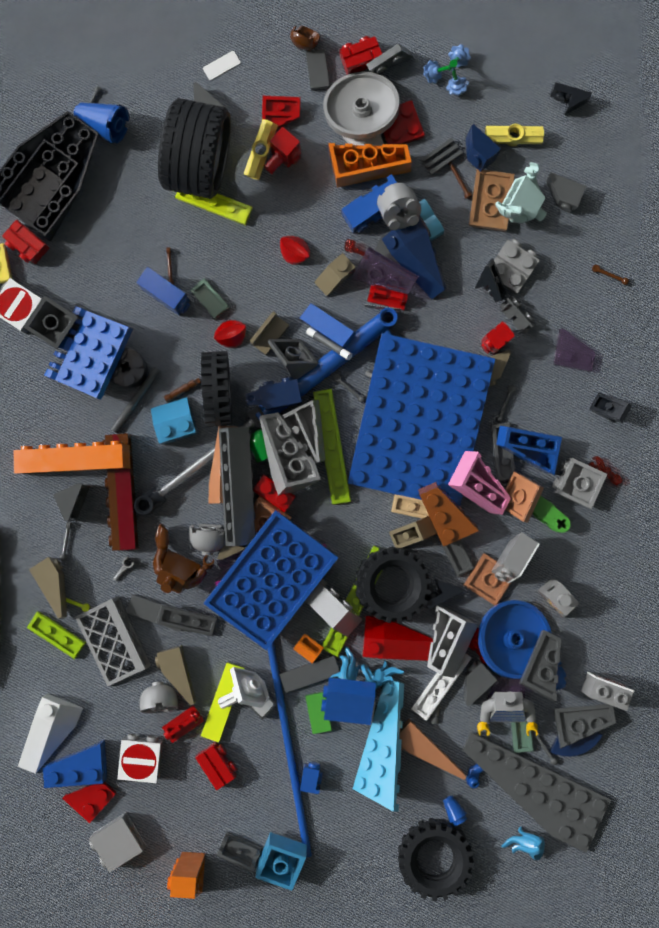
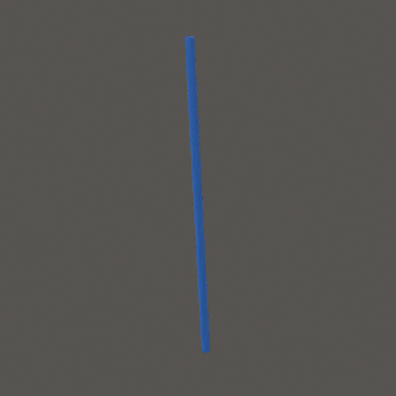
[267,641,312,858]

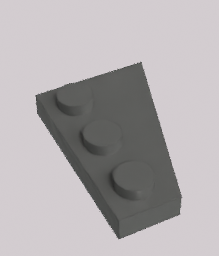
[519,630,561,701]
[554,704,616,749]

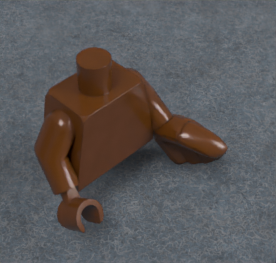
[153,523,214,594]

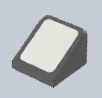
[249,697,277,720]

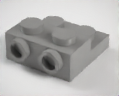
[494,239,540,294]
[552,458,607,509]

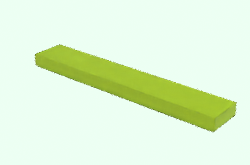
[313,389,351,505]
[322,545,382,657]

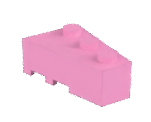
[448,451,511,515]

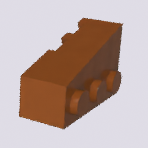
[418,482,479,547]

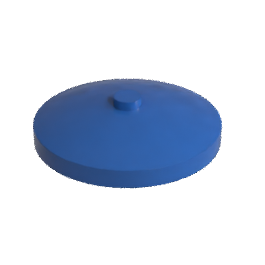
[478,600,552,679]

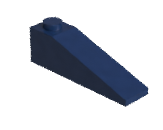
[382,216,446,300]

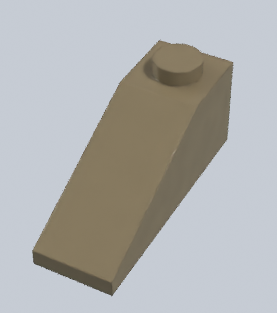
[29,557,67,619]
[155,645,196,705]

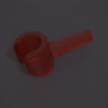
[344,239,369,258]

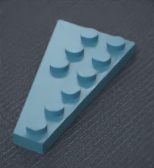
[353,679,404,812]

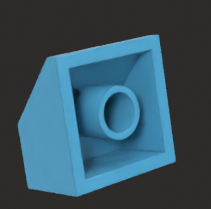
[151,397,199,445]

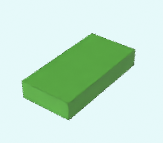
[305,692,332,734]

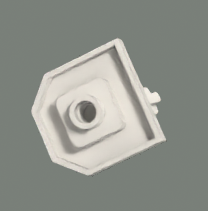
[218,667,269,709]

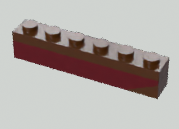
[102,433,139,551]

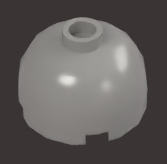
[189,524,225,555]
[139,682,179,713]

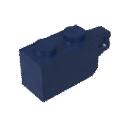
[246,377,302,411]

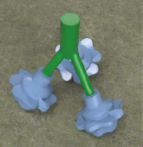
[423,44,471,96]

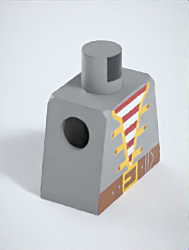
[538,578,580,618]

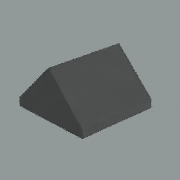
[24,296,78,349]
[268,339,318,380]
[53,483,90,521]

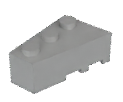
[427,605,478,678]

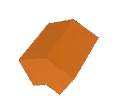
[293,633,324,664]

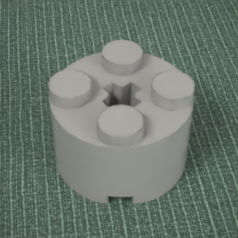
[377,183,421,230]

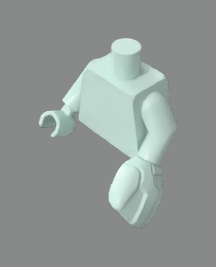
[495,162,547,223]

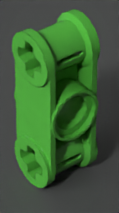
[532,496,571,533]

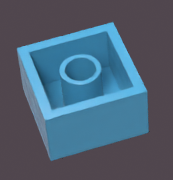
[255,832,307,891]

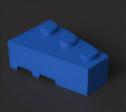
[341,174,397,233]
[496,426,562,475]
[43,740,108,788]

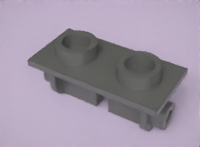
[500,296,536,334]

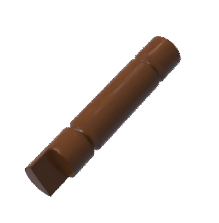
[164,378,201,403]

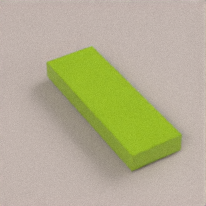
[27,611,87,659]

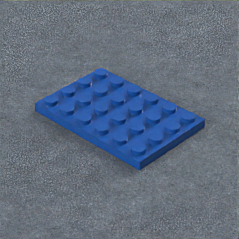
[203,509,338,650]

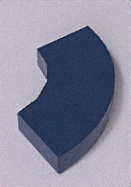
[550,732,602,757]

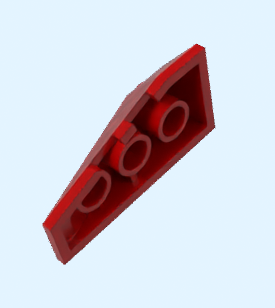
[362,616,433,661]

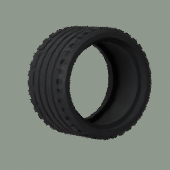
[158,98,231,199]

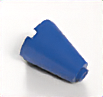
[74,102,129,143]

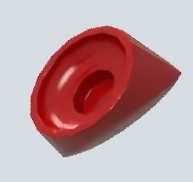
[280,236,310,265]
[214,320,246,348]

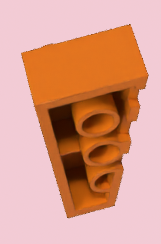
[328,143,412,188]
[167,852,205,899]

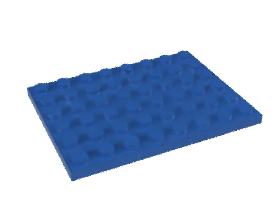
[348,333,495,507]

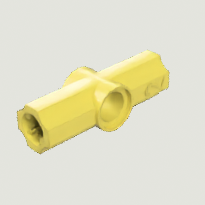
[243,119,278,180]
[485,123,544,147]

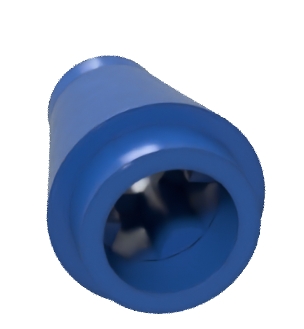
[442,795,467,827]

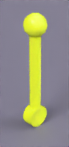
[66,598,90,612]

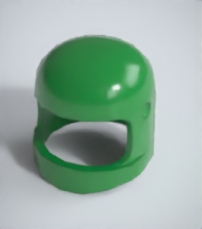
[249,429,268,463]

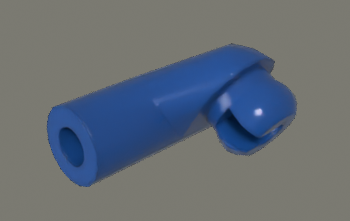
[466,764,484,789]

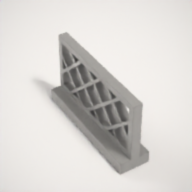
[75,596,151,687]

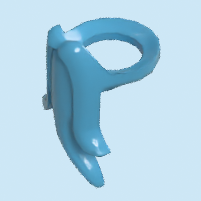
[330,646,361,681]
[361,661,404,688]
[501,826,545,861]

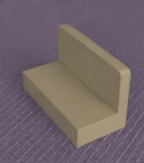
[250,311,289,356]

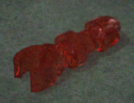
[588,456,623,485]

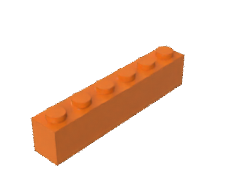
[13,441,130,474]

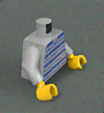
[477,691,538,736]

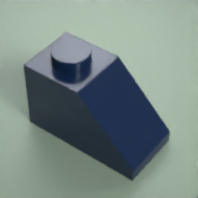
[466,124,501,172]

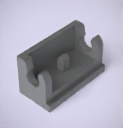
[217,832,262,872]

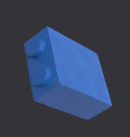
[136,267,190,316]
[321,678,376,725]

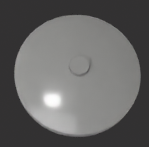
[323,72,400,139]

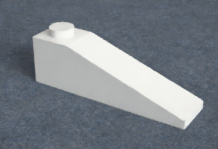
[18,694,83,774]

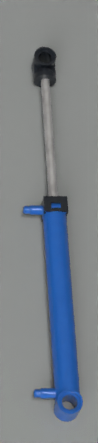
[134,308,398,515]

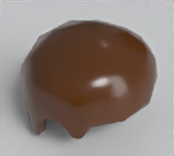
[290,26,321,51]

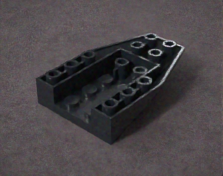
[0,111,99,241]

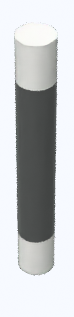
[306,327,352,360]

